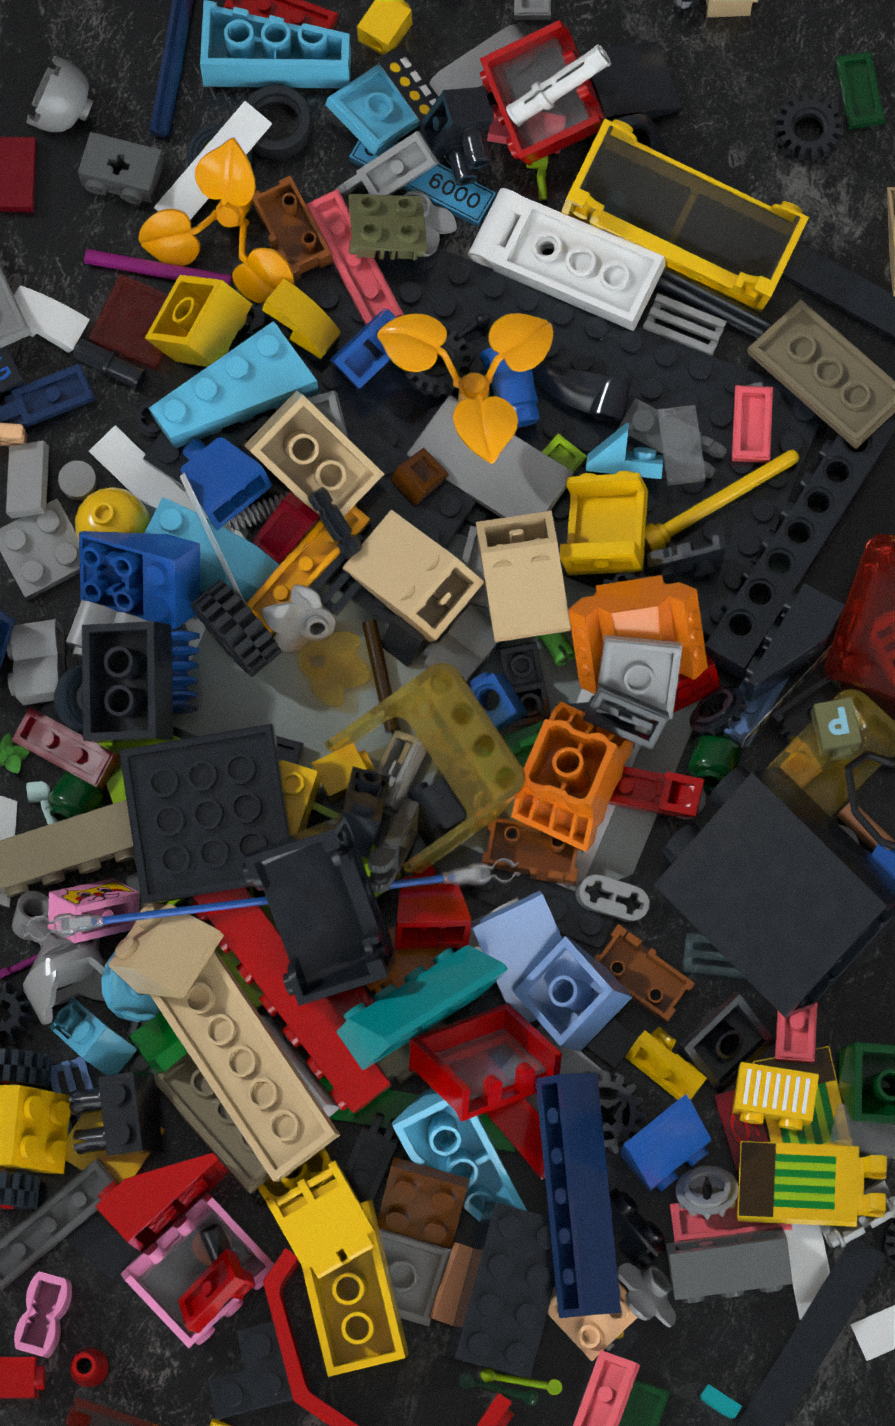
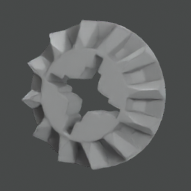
[676,1165,739,1220]

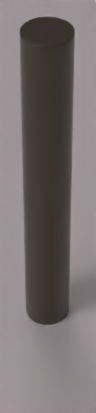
[362,620,400,733]

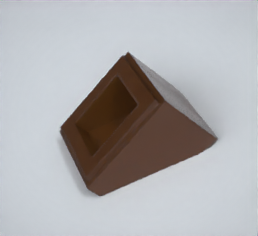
[391,448,450,505]

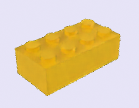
[301,1199,409,1377]

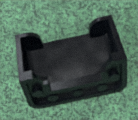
[242,816,396,1006]

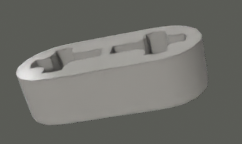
[575,874,649,922]

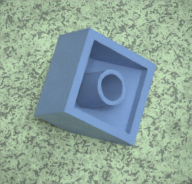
[513,936,633,1052]

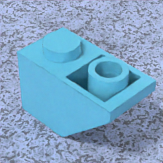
[49,997,137,1076]

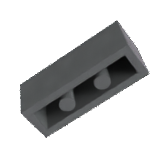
[665,1227,793,1303]

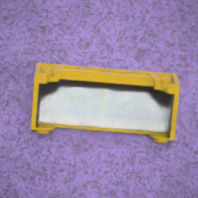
[561,119,809,313]

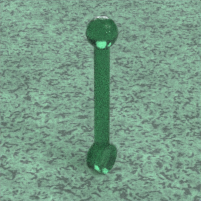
[458,1373,539,1406]

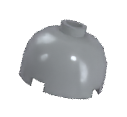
[26,56,93,132]

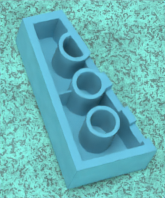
[149,321,320,449]

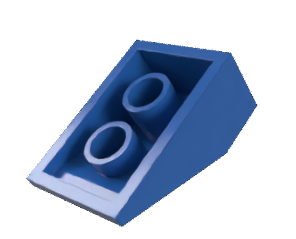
[620,1094,712,1192]

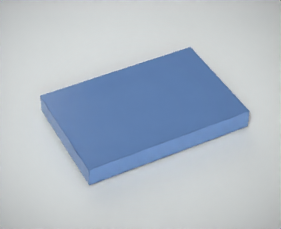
[471,891,562,1023]

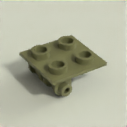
[348,194,427,260]

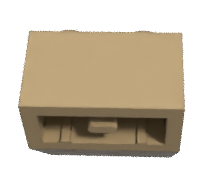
[342,510,484,642]
[476,511,571,642]

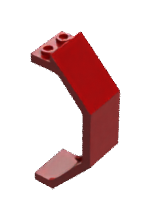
[263,1248,514,1426]

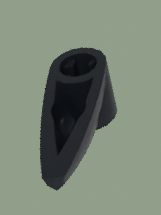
[532,363,631,422]

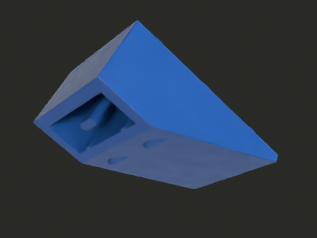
[79,531,201,629]

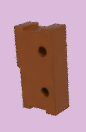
[251,175,333,281]
[482,817,582,887]
[594,924,695,1024]

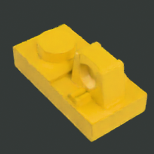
[625,1027,707,1100]

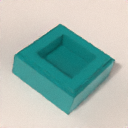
[699,1384,742,1419]

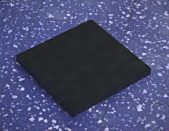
[119,723,291,905]

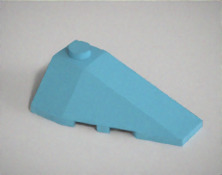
[145,497,280,600]

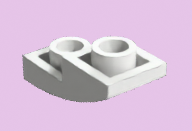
[14,286,90,353]

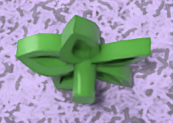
[0,733,30,774]

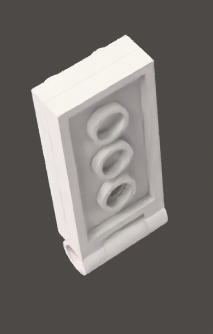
[468,188,665,331]

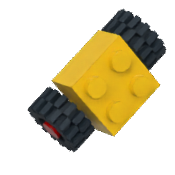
[0,1049,71,1210]

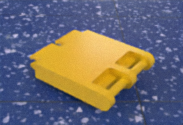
[266,1160,375,1279]

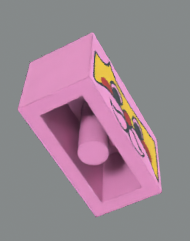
[48,878,140,943]

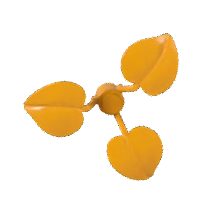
[139,137,295,304]
[377,313,553,464]

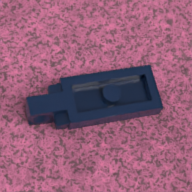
[0,363,95,428]

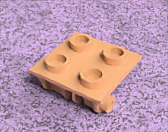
[547,1281,638,1361]

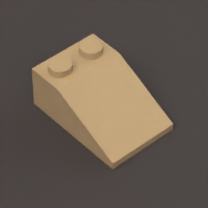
[244,391,384,516]

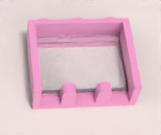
[121,1192,274,1348]

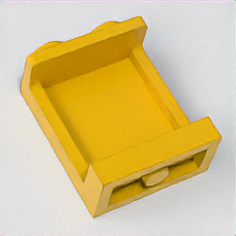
[559,471,648,575]

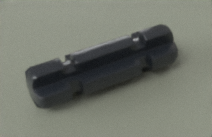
[308,487,362,558]

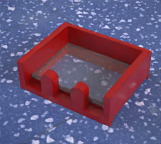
[479,20,606,166]
[409,1003,562,1122]

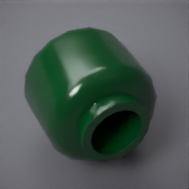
[688,731,741,790]
[48,772,105,822]

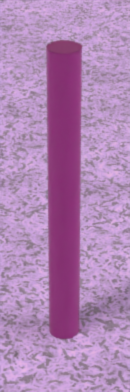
[84,249,232,286]

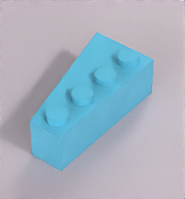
[200,0,351,88]

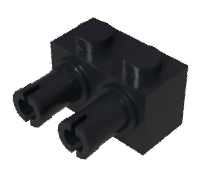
[419,87,494,186]
[69,1072,163,1156]

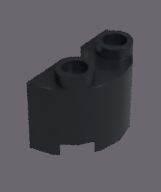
[408,764,494,847]

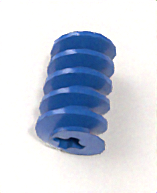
[171,630,200,714]

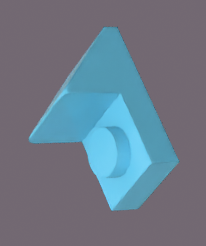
[586,423,663,479]

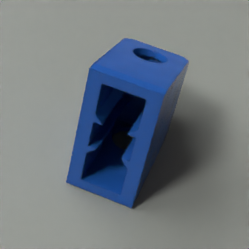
[180,438,273,531]

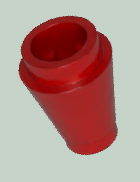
[69,1347,109,1387]

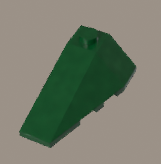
[838,1042,895,1125]

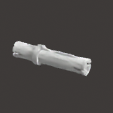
[506,44,611,126]

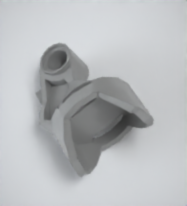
[12,891,107,1025]

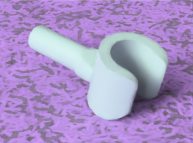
[26,781,57,825]

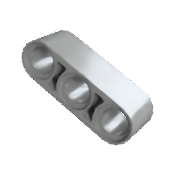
[430,24,538,96]

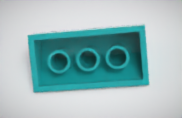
[336,945,508,1070]

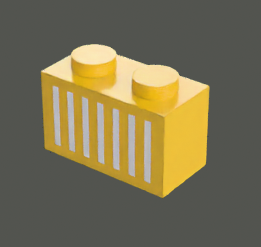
[732,1062,819,1130]

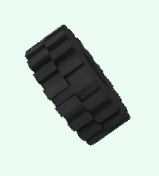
[190,580,282,677]

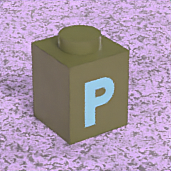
[811,697,862,760]

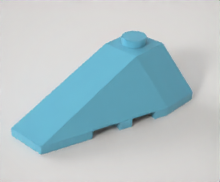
[392,1074,528,1222]

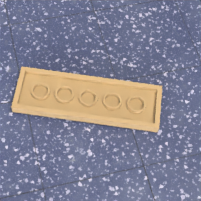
[150,949,340,1182]

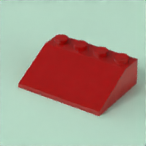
[95,1152,229,1253]

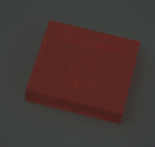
[88,274,168,372]

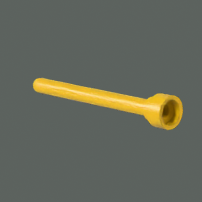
[645,450,799,553]

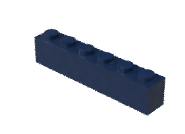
[536,1073,621,1318]

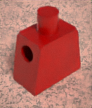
[394,865,471,949]

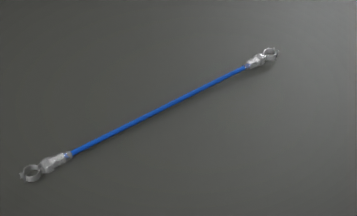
[22,858,521,941]

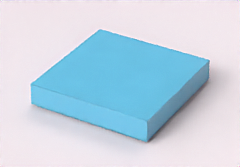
[325,64,420,156]

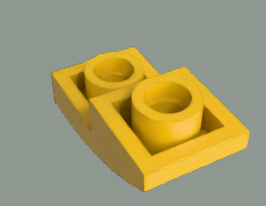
[262,279,341,359]

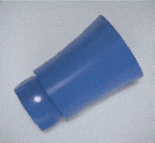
[479,348,540,428]

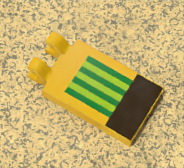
[752,1046,852,1146]
[737,1141,887,1227]

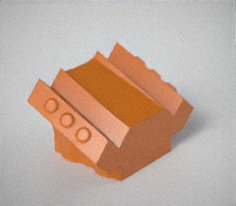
[568,575,708,694]
[511,701,634,852]

